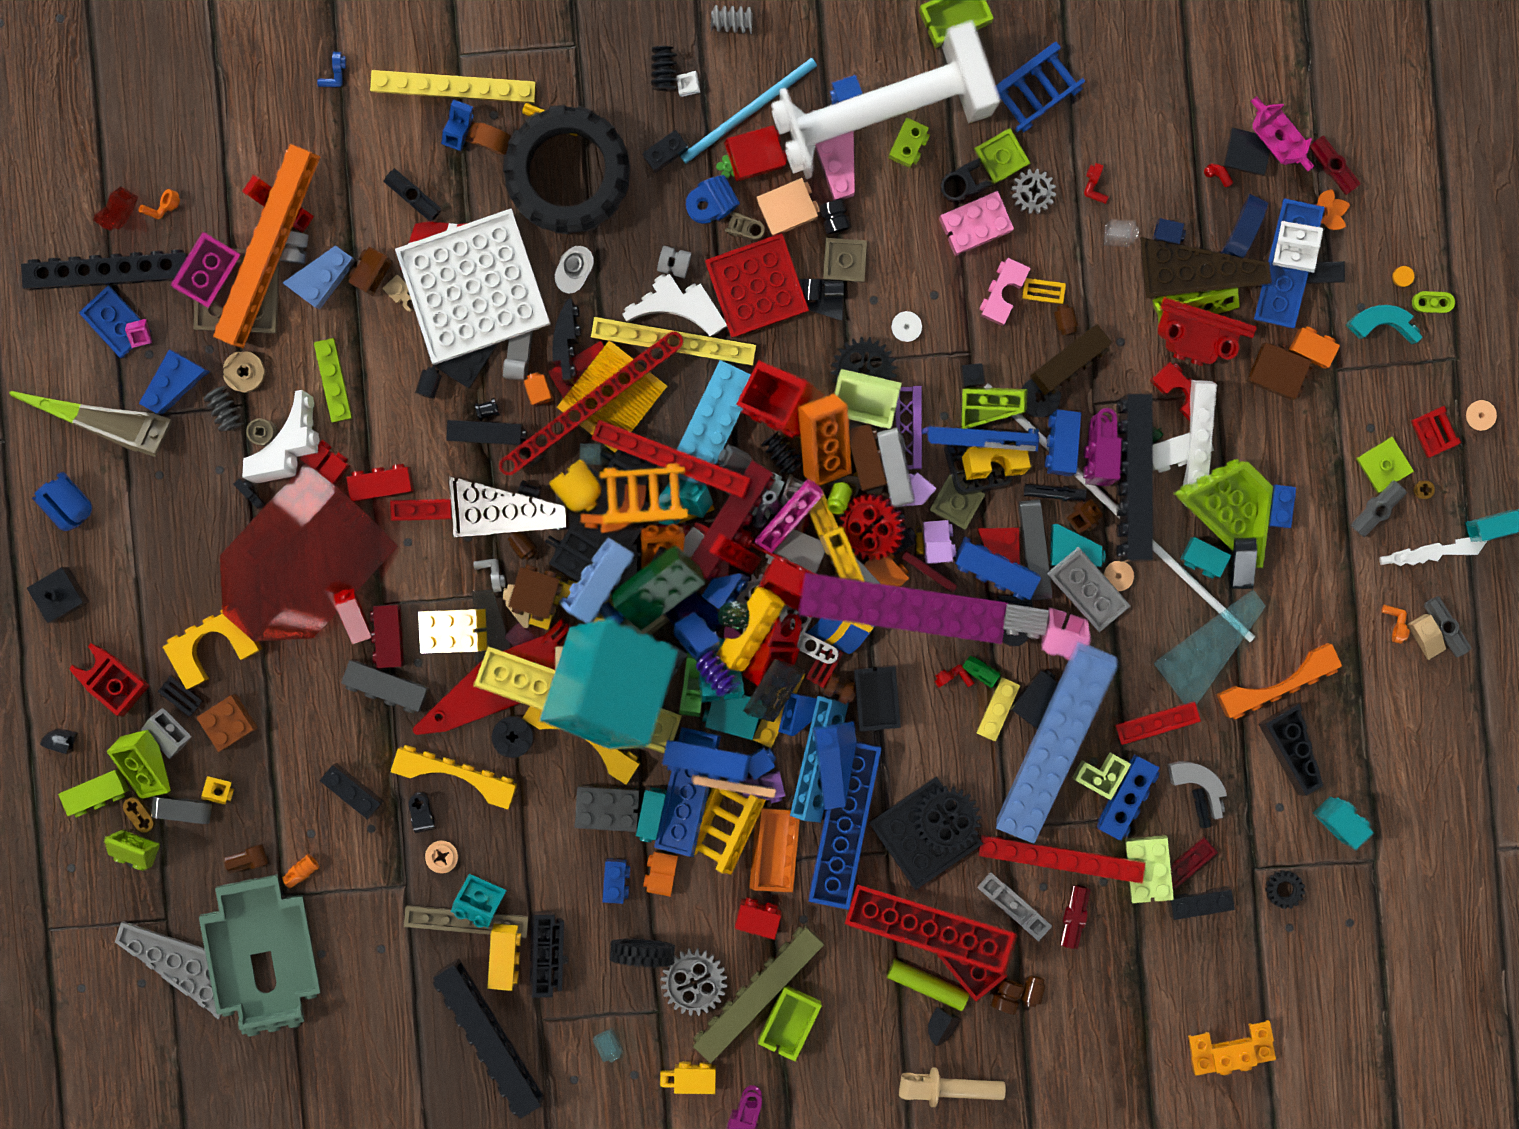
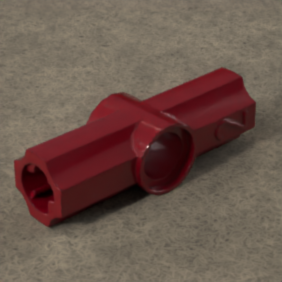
[1309,135,1361,196]
[1060,885,1091,949]

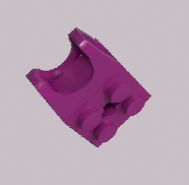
[1083,408,1121,486]
[726,1085,762,1129]

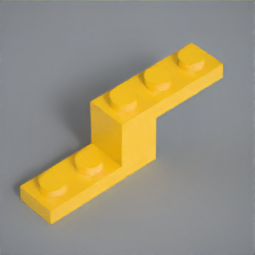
[809,490,865,582]

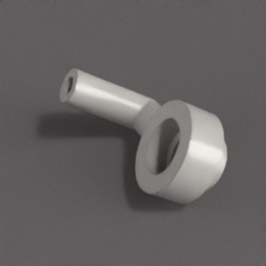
[474,559,506,593]

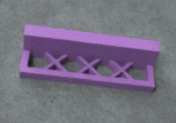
[896,386,922,469]

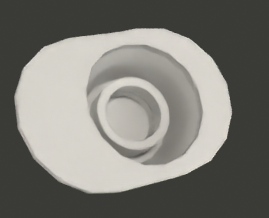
[555,246,593,293]

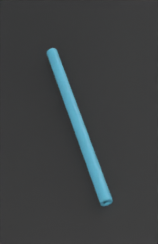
[680,58,817,164]

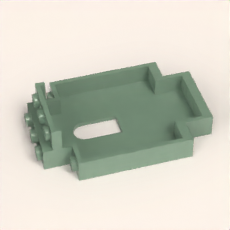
[199,874,321,1036]

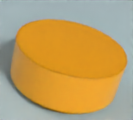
[1392,266,1414,287]

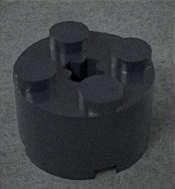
[492,715,535,758]

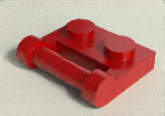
[1410,405,1461,458]

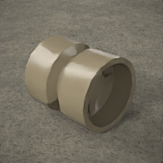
[246,418,279,446]

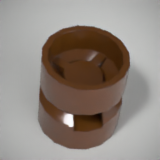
[990,978,1025,1015]

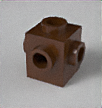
[1066,499,1103,534]

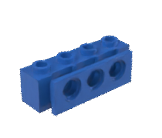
[1097,754,1160,841]

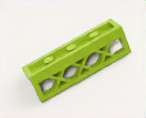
[1152,288,1240,322]

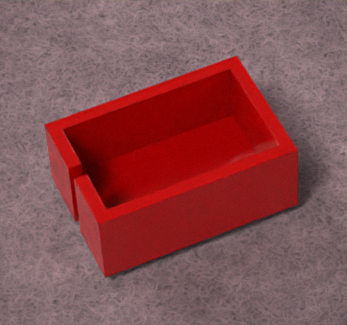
[758,558,812,618]

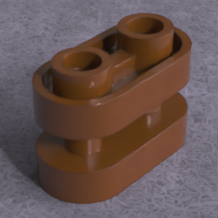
[823,672,856,705]

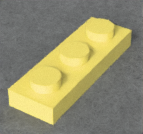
[976,677,1020,742]

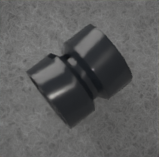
[819,199,852,235]

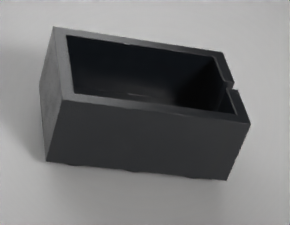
[853,665,901,731]

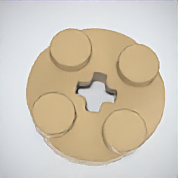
[223,351,266,393]

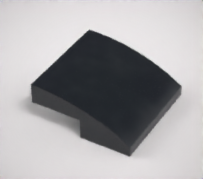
[1224,127,1270,176]

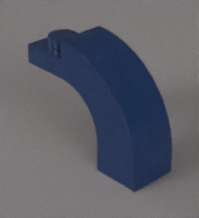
[1221,194,1268,258]

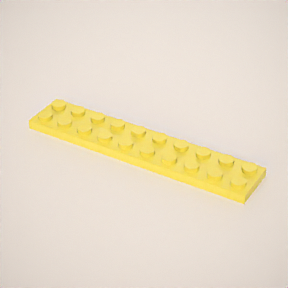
[474,646,682,754]

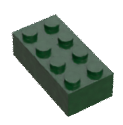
[611,545,705,631]

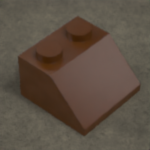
[348,247,393,296]

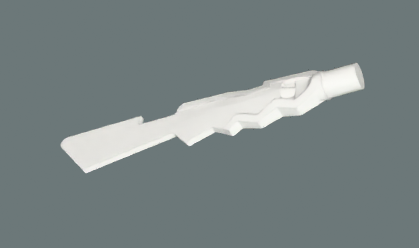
[1379,537,1488,566]

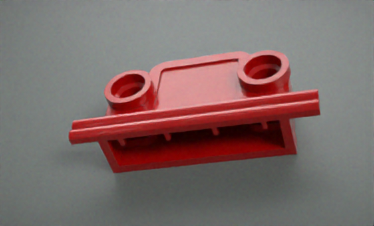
[1158,297,1257,366]

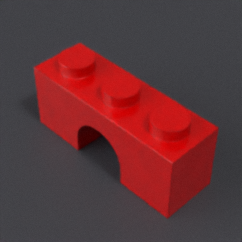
[1149,362,1192,422]

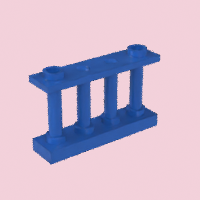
[995,41,1085,133]

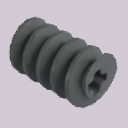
[204,385,244,431]

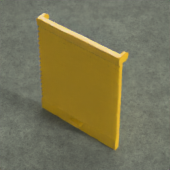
[557,340,667,453]

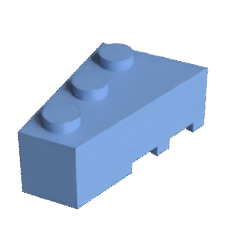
[283,246,356,310]

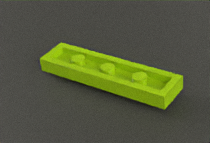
[313,338,353,423]

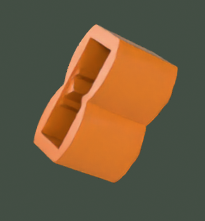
[643,850,678,897]

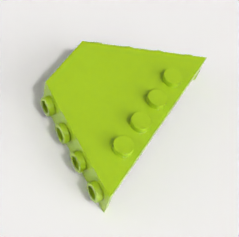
[1174,459,1273,568]

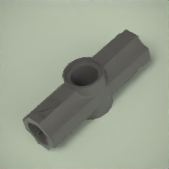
[1351,480,1408,537]
[1422,596,1472,658]

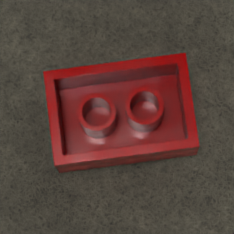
[937,954,1007,1002]

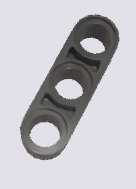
[151,796,212,824]

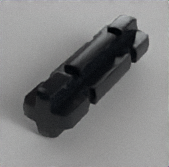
[1192,788,1211,828]

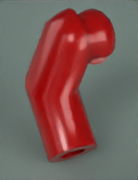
[1204,163,1233,187]

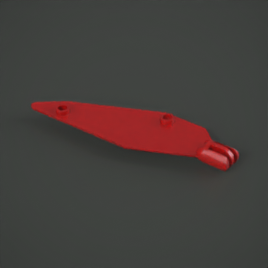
[413,618,571,735]

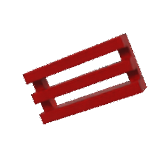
[806,646,843,688]

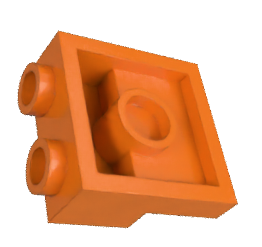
[640,524,685,569]

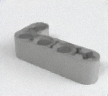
[503,331,533,381]
[877,427,915,508]

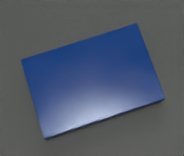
[78,285,151,358]

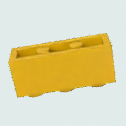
[488,923,521,991]

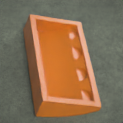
[749,807,800,892]

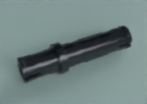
[1023,483,1087,502]

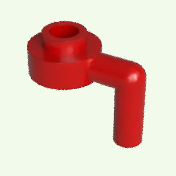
[1084,163,1109,204]
[934,664,975,688]

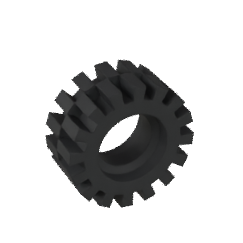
[1265,870,1305,909]

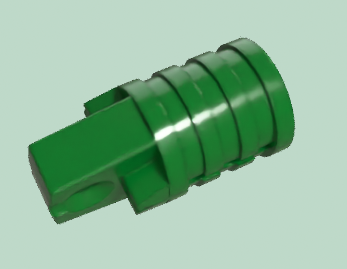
[963,656,1001,688]

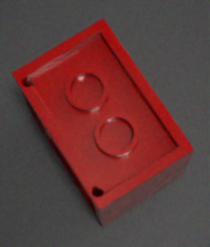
[736,360,825,438]

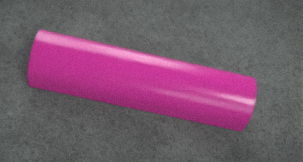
[755,480,823,554]

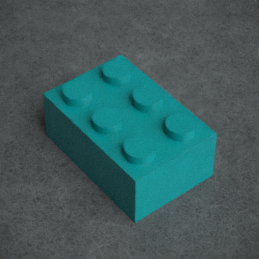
[1313,796,1374,850]

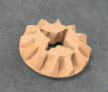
[425,840,458,873]

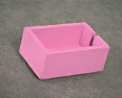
[939,191,1014,256]
[1041,607,1090,660]

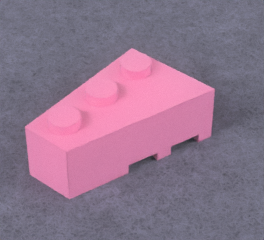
[815,131,855,200]

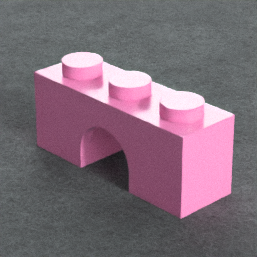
[979,258,1030,326]

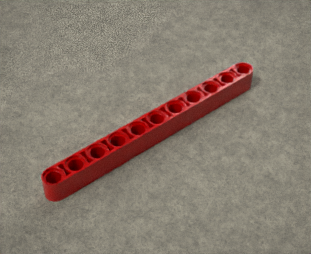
[499,331,683,476]

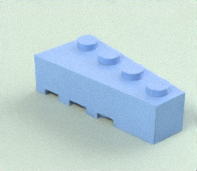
[559,537,634,623]

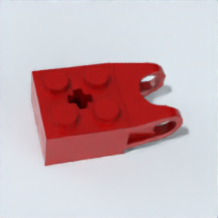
[743,614,802,686]
[69,643,150,717]

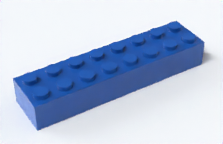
[808,741,881,910]

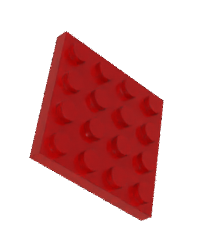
[705,233,809,338]

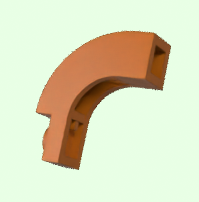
[581,484,646,534]

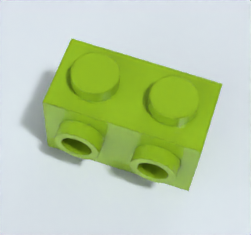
[888,117,930,168]

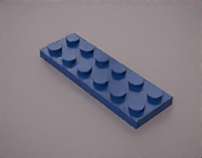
[1254,198,1325,329]
[654,727,721,857]

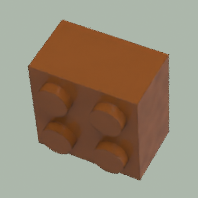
[196,694,258,752]

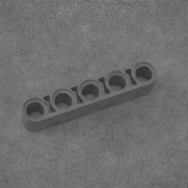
[1019,499,1052,601]

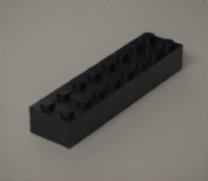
[1116,394,1153,562]
[433,959,544,1119]

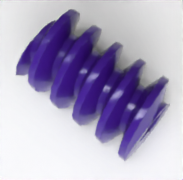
[696,650,740,697]

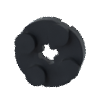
[1021,379,1061,418]

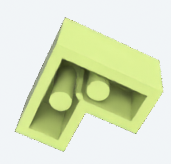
[1072,752,1131,800]

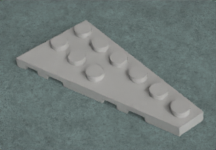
[115,921,222,1020]

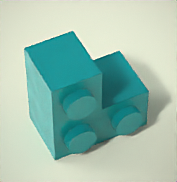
[658,479,713,525]

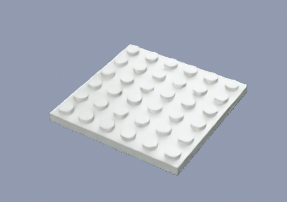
[395,209,551,365]

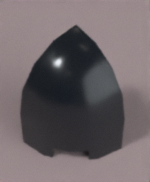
[40,729,77,754]
[928,1007,961,1046]

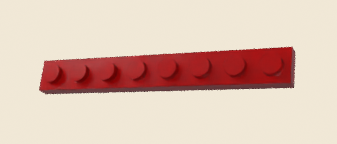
[591,420,751,498]
[979,835,1146,884]

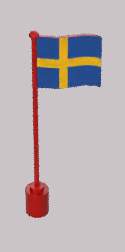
[737,529,875,654]

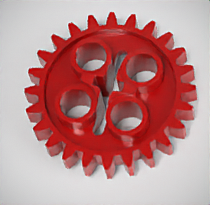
[839,493,905,561]

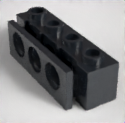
[529,911,564,998]

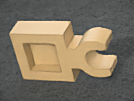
[383,274,412,312]

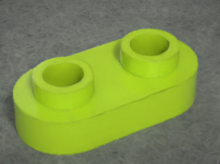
[1412,291,1455,313]

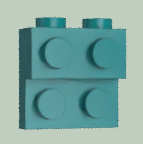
[451,874,506,928]

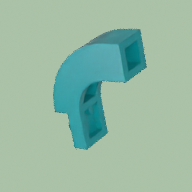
[1345,305,1422,344]

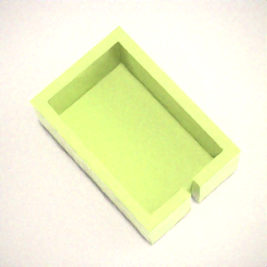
[835,369,902,429]
[1125,835,1174,903]

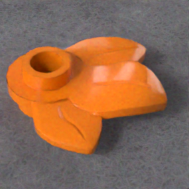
[1315,189,1350,230]

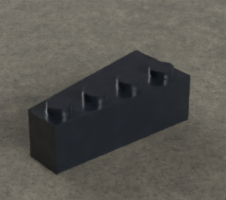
[1258,704,1323,796]

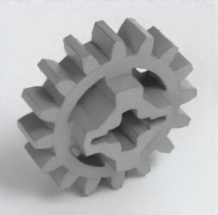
[1011,169,1056,214]

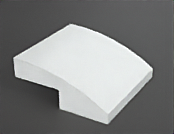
[1273,221,1323,272]

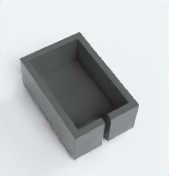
[575,785,640,832]

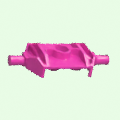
[1250,96,1314,172]

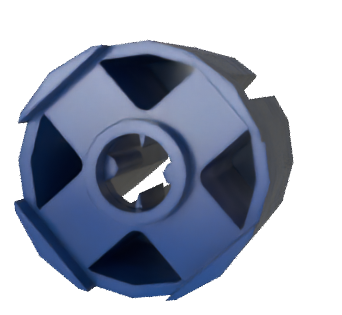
[32,472,93,531]

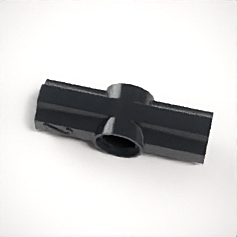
[383,168,442,222]

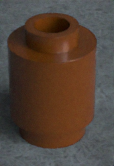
[1053,304,1078,335]
[507,531,537,560]
[1021,975,1046,1007]

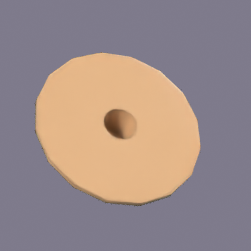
[1466,400,1497,431]
[1104,561,1134,591]

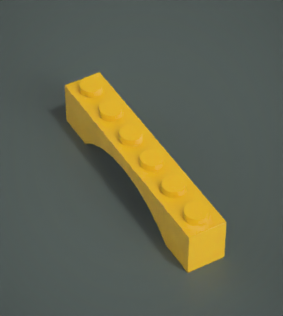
[522,706,640,784]
[391,745,517,809]

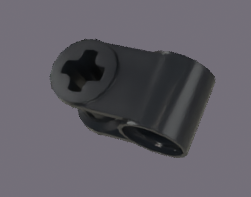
[408,792,436,834]

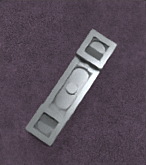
[977,872,1052,941]

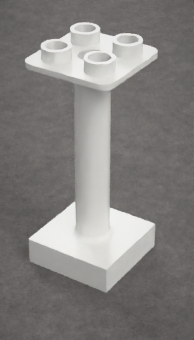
[772,21,1000,179]

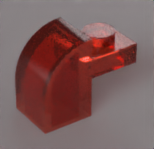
[93,186,138,231]

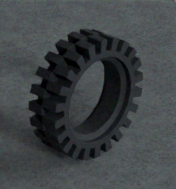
[610,938,675,968]

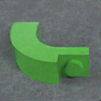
[679,652,702,717]

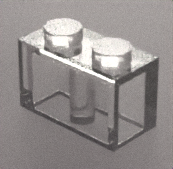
[1104,220,1139,247]

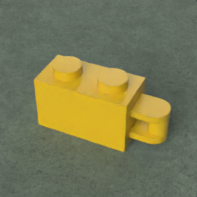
[660,1061,716,1094]

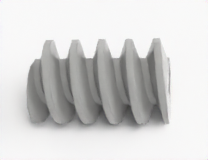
[711,5,753,34]

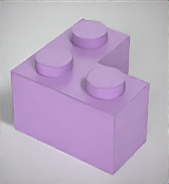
[922,520,956,563]

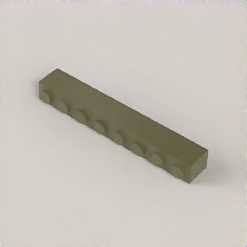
[693,925,824,1064]

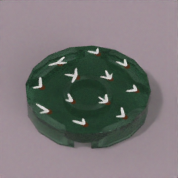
[718,601,750,628]

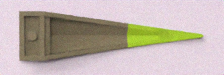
[9,391,172,457]

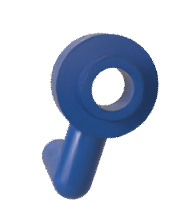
[317,52,347,87]

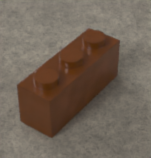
[849,424,887,492]

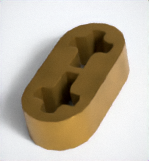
[123,797,156,833]

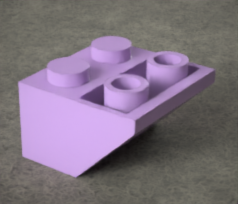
[889,472,936,507]

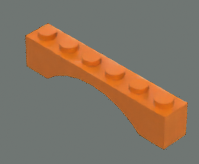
[1216,643,1342,719]

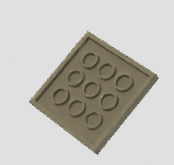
[193,249,280,333]

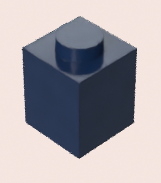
[1152,218,1186,245]

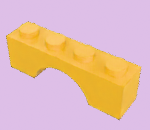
[716,587,785,671]

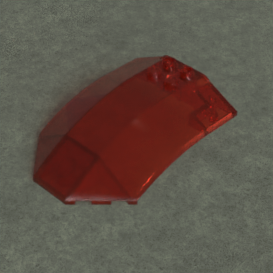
[220,463,398,642]

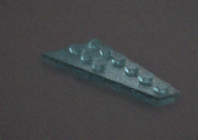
[1153,589,1266,705]

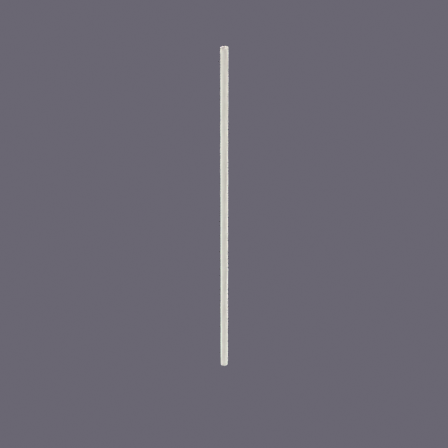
[984,383,1255,642]

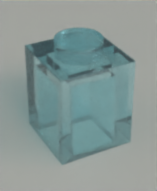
[580,444,602,465]
[593,1027,623,1063]

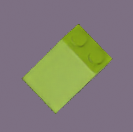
[106,730,170,799]
[104,830,160,871]

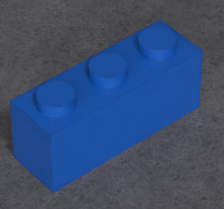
[1045,409,1081,476]

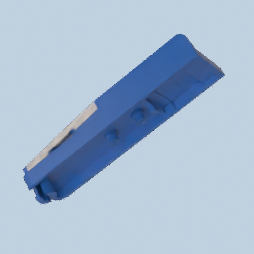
[922,426,1039,452]

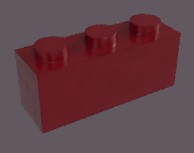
[370,604,404,668]

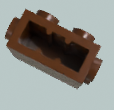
[508,564,563,622]

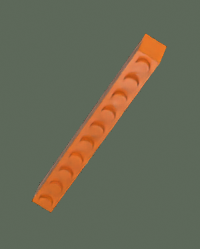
[213,144,320,348]

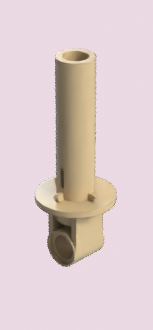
[899,1067,1006,1107]

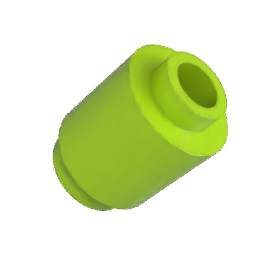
[827,482,852,514]

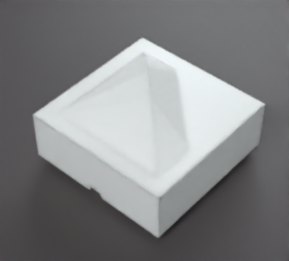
[676,71,701,97]

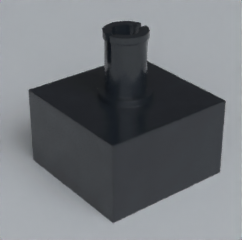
[27,567,89,624]

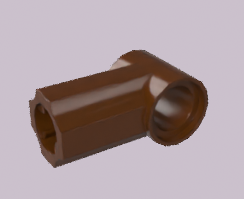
[224,844,268,874]

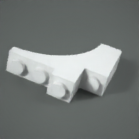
[622,274,727,337]
[242,390,319,484]

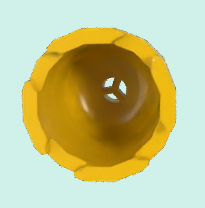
[549,459,601,511]

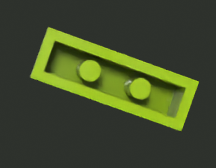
[58,769,130,817]

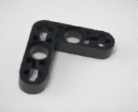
[944,444,1013,495]

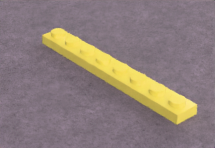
[370,70,536,104]
[591,317,756,366]

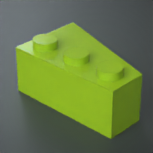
[962,387,1028,429]

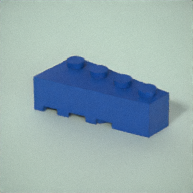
[954,536,1041,600]
[662,740,751,784]

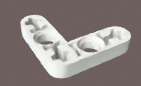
[790,610,839,664]

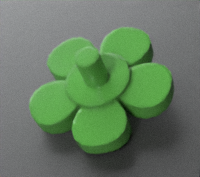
[716,155,735,179]

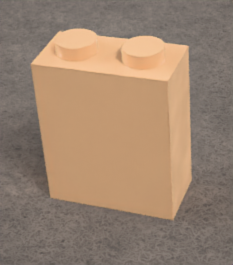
[756,178,820,236]

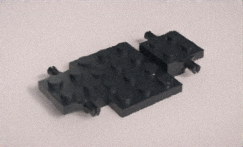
[545,448,663,582]

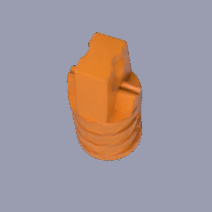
[282,854,320,889]

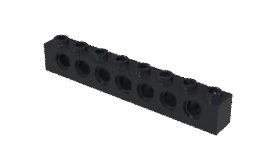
[21,250,189,291]

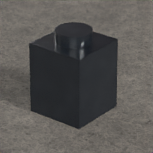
[960,363,985,388]

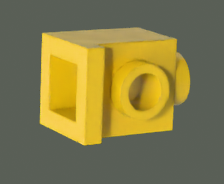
[201,776,234,805]

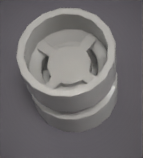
[279,231,309,264]
[657,245,692,279]

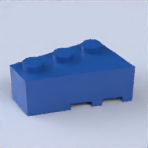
[139,350,210,415]

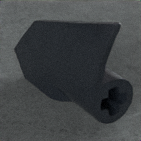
[798,279,843,320]

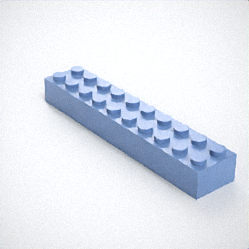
[996,642,1117,844]

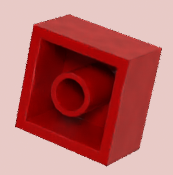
[734,897,781,940]

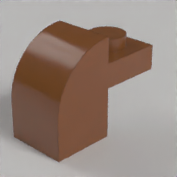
[465,122,512,156]

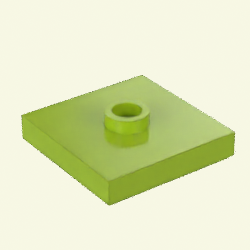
[974,128,1030,185]
[1356,437,1414,493]

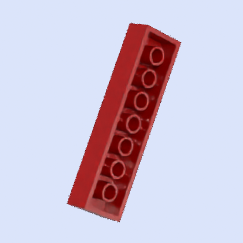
[845,884,1017,976]

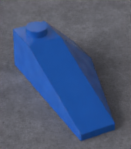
[813,721,857,810]

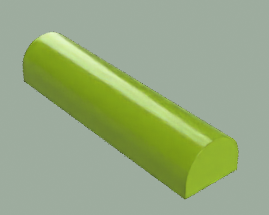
[886,958,969,1011]

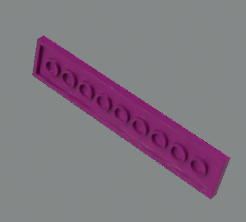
[799,573,1008,644]

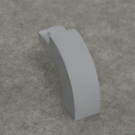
[1167,761,1227,819]

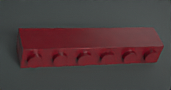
[691,460,776,580]

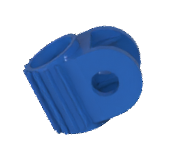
[686,175,740,224]

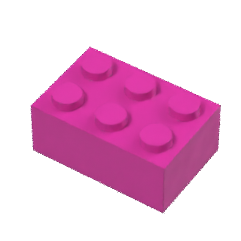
[171,232,240,308]

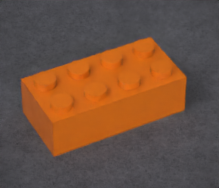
[798,394,852,486]

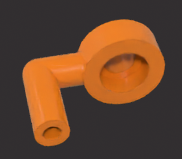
[139,189,180,219]
[1381,605,1409,644]

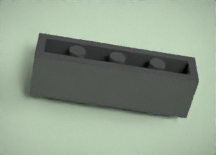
[341,659,429,714]

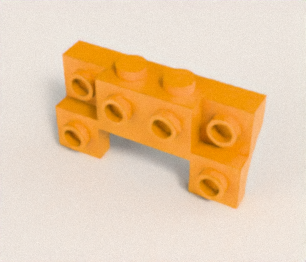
[1188,1020,1276,1076]

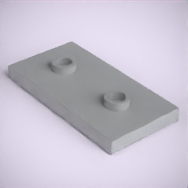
[1047,547,1131,632]

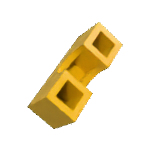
[962,443,1031,480]

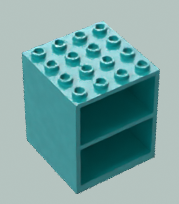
[539,619,678,750]

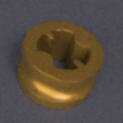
[1414,481,1435,499]

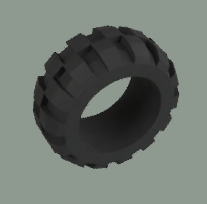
[503,105,630,234]

